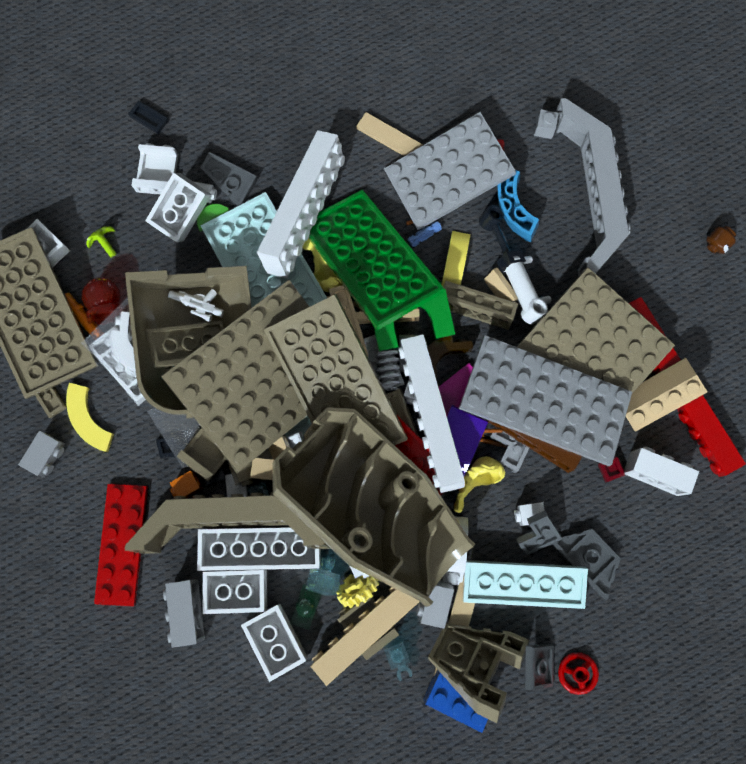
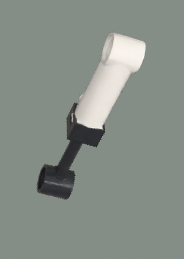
[479,205,552,324]

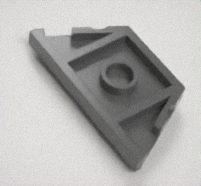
[552,529,621,600]

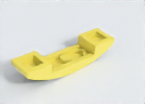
[441,231,470,286]

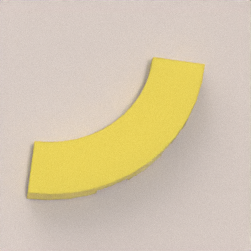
[66,383,114,452]

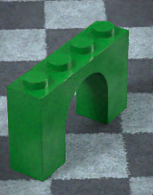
[373,289,455,351]

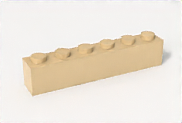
[310,587,420,686]

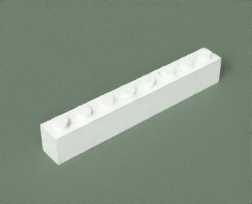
[398,335,465,493]

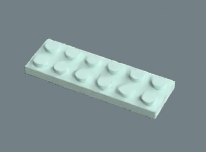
[463,560,588,609]

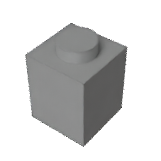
[534,109,559,139]

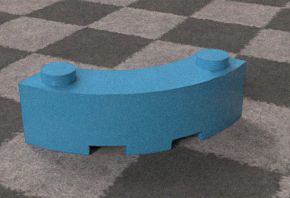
[498,170,539,242]

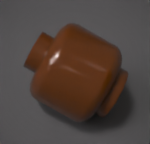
[706,226,736,254]

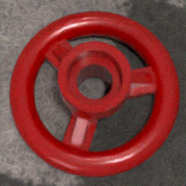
[558,652,599,695]

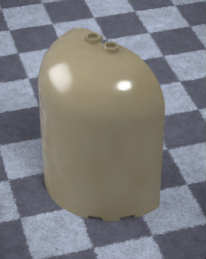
[125,266,252,419]

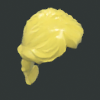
[302,238,343,292]
[454,456,505,513]

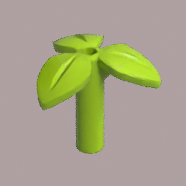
[86,227,117,258]

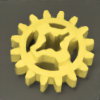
[336,574,379,608]

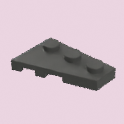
[200,152,258,206]

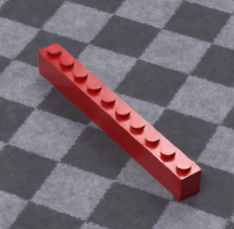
[629,297,746,477]

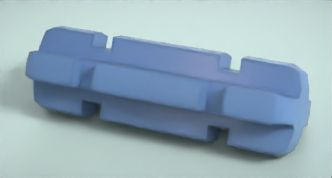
[408,221,442,247]

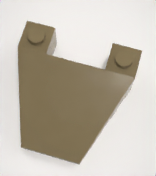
[428,623,529,723]

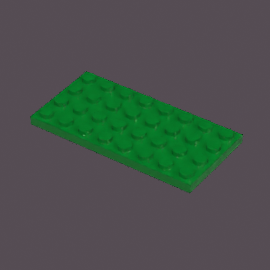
[309,190,444,331]

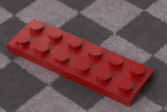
[94,484,148,607]

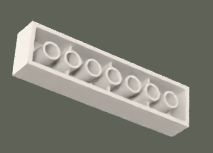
[257,130,345,278]

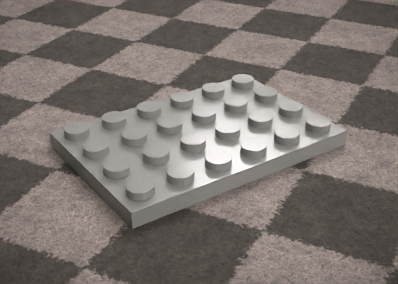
[384,112,516,230]

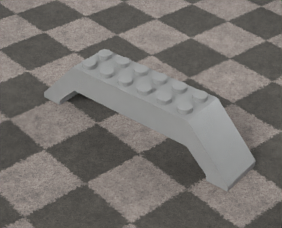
[556,98,630,276]

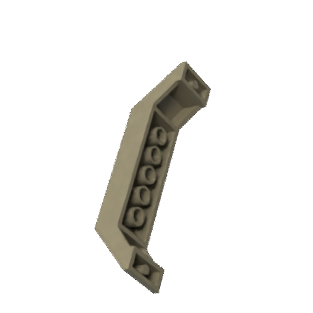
[125,492,331,554]

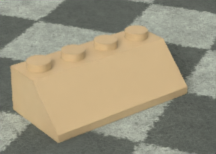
[626,358,707,432]

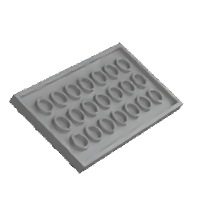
[459,335,632,466]

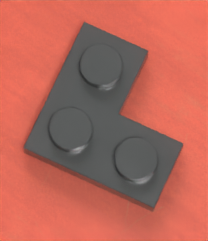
[517,510,562,555]

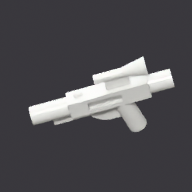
[168,289,224,322]

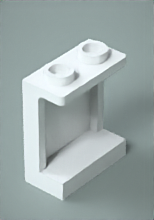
[132,143,178,194]

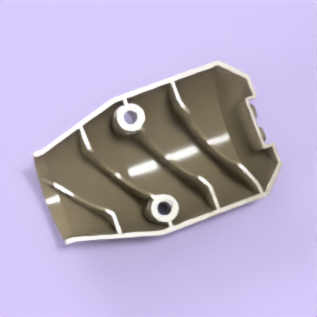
[272,407,475,607]

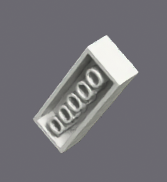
[197,528,321,571]

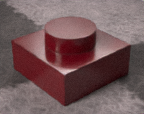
[598,457,625,483]

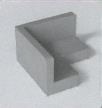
[490,426,529,473]

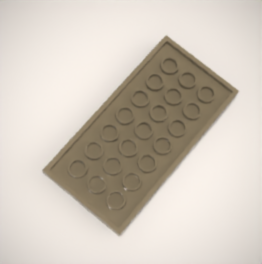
[0,227,98,399]
[264,294,408,446]

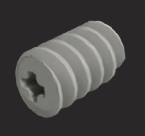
[375,350,400,391]

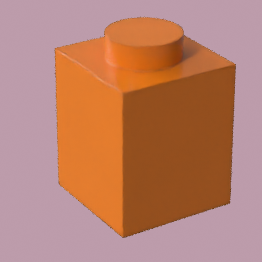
[170,471,203,499]

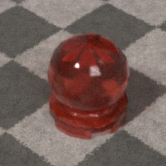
[82,277,125,325]

